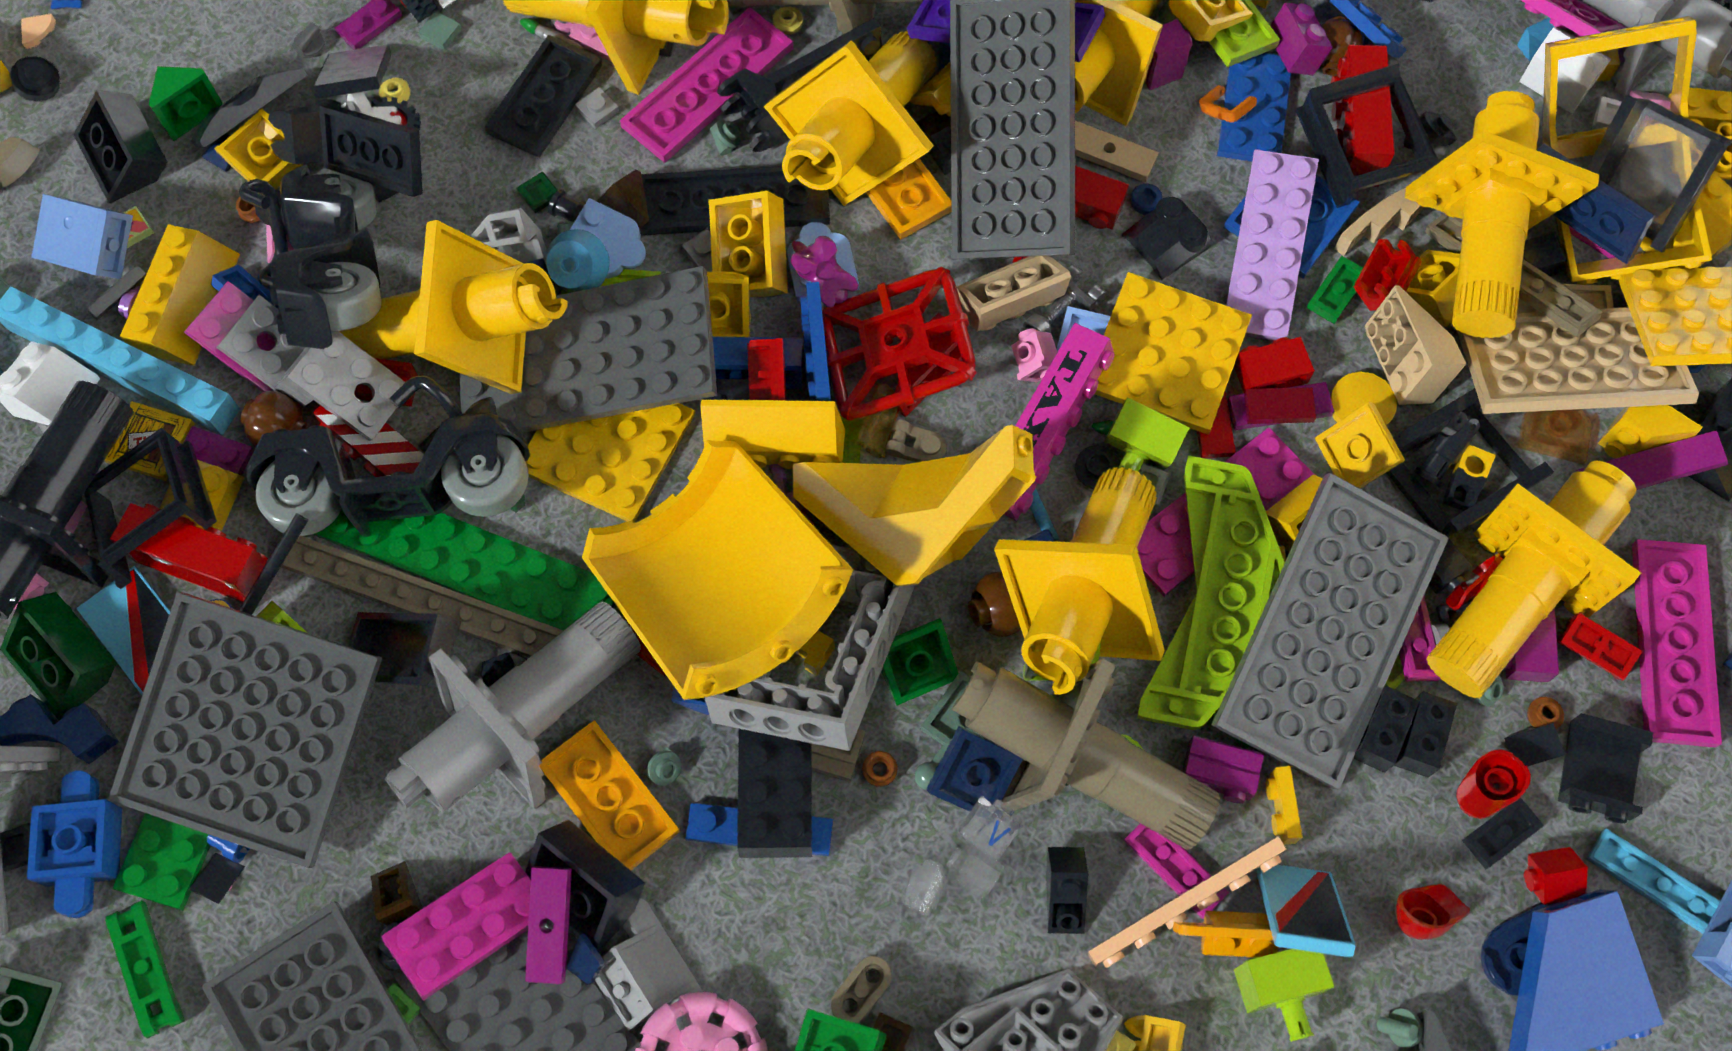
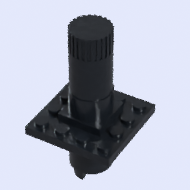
[0,380,134,620]

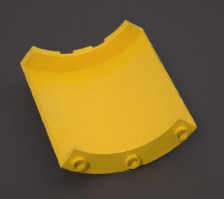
[582,440,853,700]

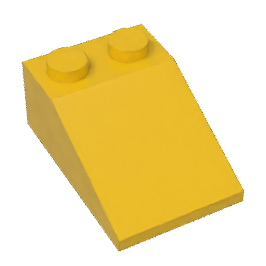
[1639,172,1732,269]

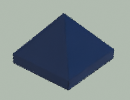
[566,933,605,985]

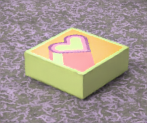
[124,206,154,248]

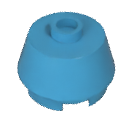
[546,229,610,293]

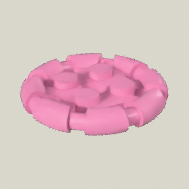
[635,992,768,1051]

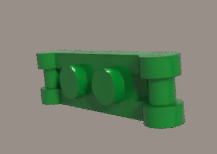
[105,900,185,1039]

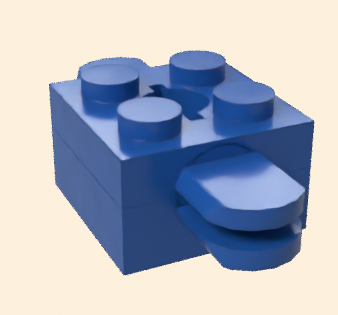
[27,770,122,918]

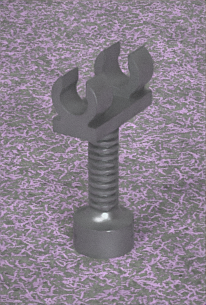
[1023,264,1106,333]

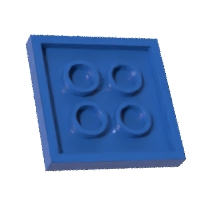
[1224,152,1360,279]

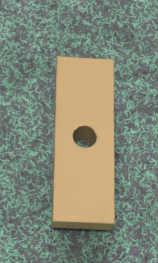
[1075,120,1159,183]

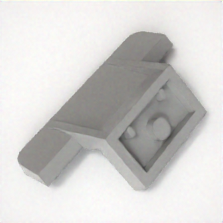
[595,898,713,1031]

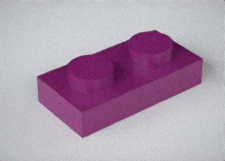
[335,0,403,50]
[183,426,255,476]

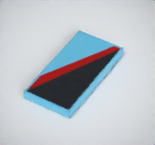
[76,566,171,696]
[1257,865,1356,957]

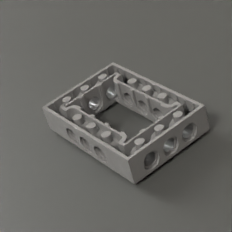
[705,545,915,751]

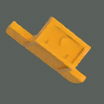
[1173,910,1278,958]

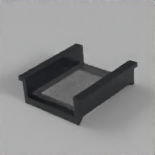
[1586,95,1732,252]

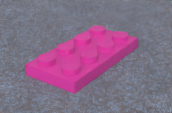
[382,852,531,1001]

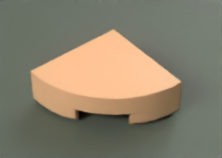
[21,14,56,49]

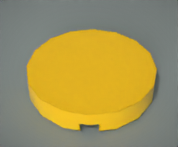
[1330,371,1397,426]

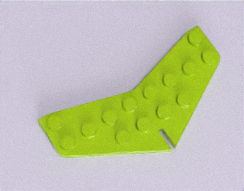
[1137,455,1285,730]

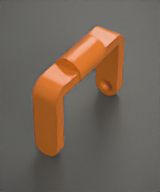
[1199,85,1257,122]

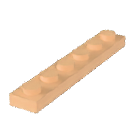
[1088,837,1286,968]

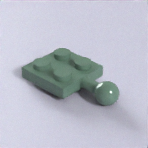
[915,671,981,790]

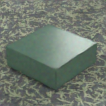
[418,11,462,51]

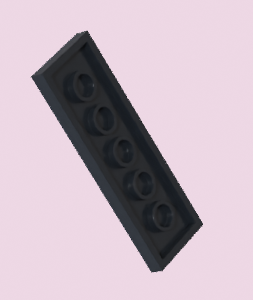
[640,166,830,236]

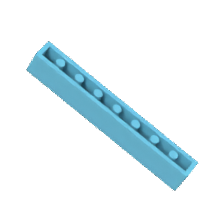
[0,286,240,435]

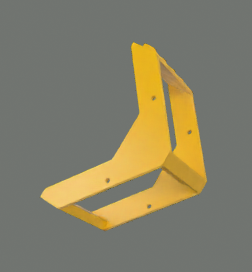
[1542,16,1712,285]

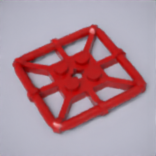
[822,267,977,421]

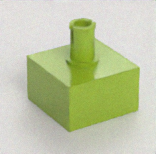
[1104,398,1190,472]
[1234,949,1335,1042]

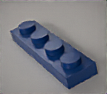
[686,803,833,856]

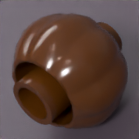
[1320,17,1366,76]
[241,390,308,447]
[968,572,1021,637]

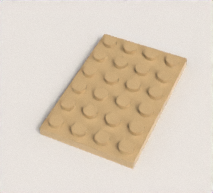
[1457,307,1699,414]

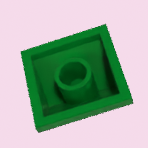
[149,66,223,141]
[881,618,959,705]

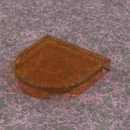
[1517,409,1592,465]

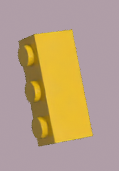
[709,191,788,298]

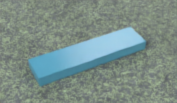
[1587,828,1720,934]

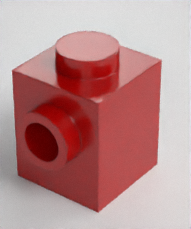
[1524,846,1588,905]

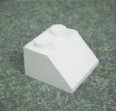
[1519,27,1611,114]
[0,341,100,425]

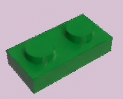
[1307,256,1363,324]

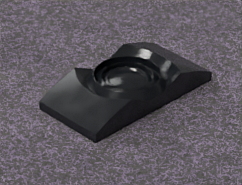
[191,69,307,148]

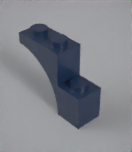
[0,694,119,764]

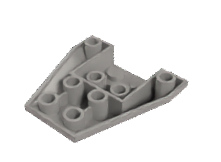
[935,969,1123,1051]

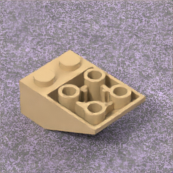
[1365,286,1466,405]

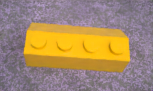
[120,224,240,366]
[701,400,845,469]

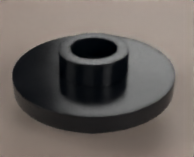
[1075,445,1121,489]

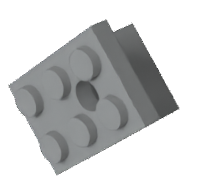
[216,295,405,441]

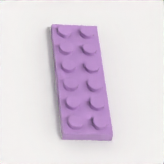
[1226,149,1319,341]

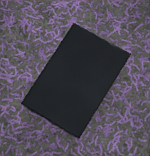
[1504,723,1565,767]
[189,853,245,904]

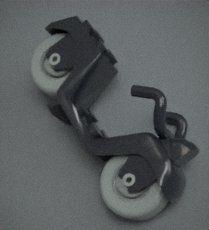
[239,165,382,349]
[247,375,530,537]

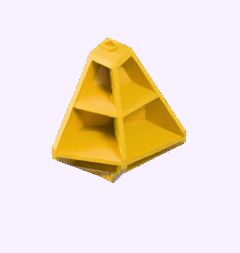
[793,425,1036,586]

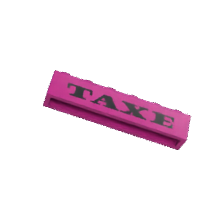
[1004,323,1115,521]

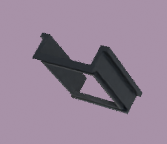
[1295,63,1441,208]
[1386,388,1554,537]
[84,428,217,589]

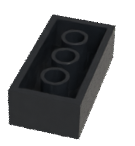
[737,729,812,858]

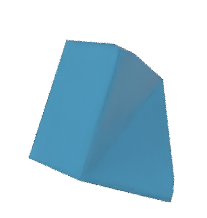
[1517,18,1556,61]

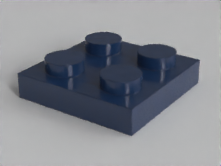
[926,726,1023,821]

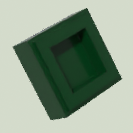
[517,171,558,213]

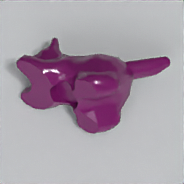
[791,236,858,307]

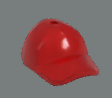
[1446,553,1504,610]
[1456,749,1531,819]
[1396,884,1470,940]

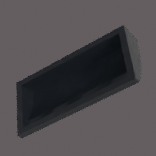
[349,612,462,686]

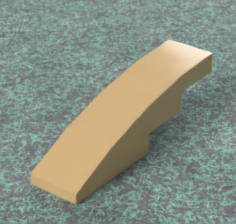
[1334,188,1425,256]

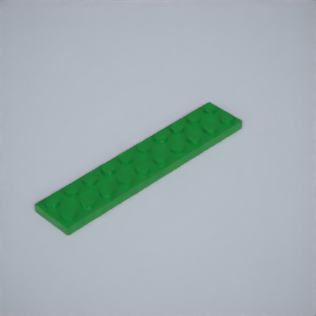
[312,509,615,631]

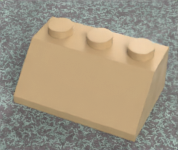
[956,256,1071,332]

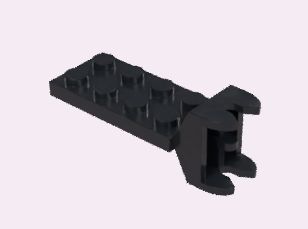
[717,18,882,152]
[268,99,423,197]

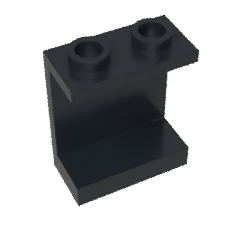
[1558,713,1653,823]

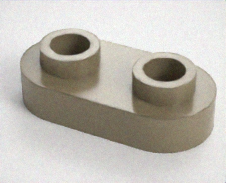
[831,956,892,1024]

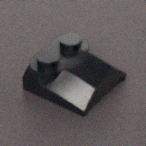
[1121,197,1212,280]

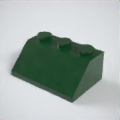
[0,592,117,721]
[0,966,63,1051]

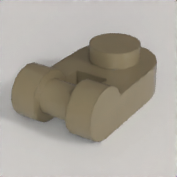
[885,420,947,462]

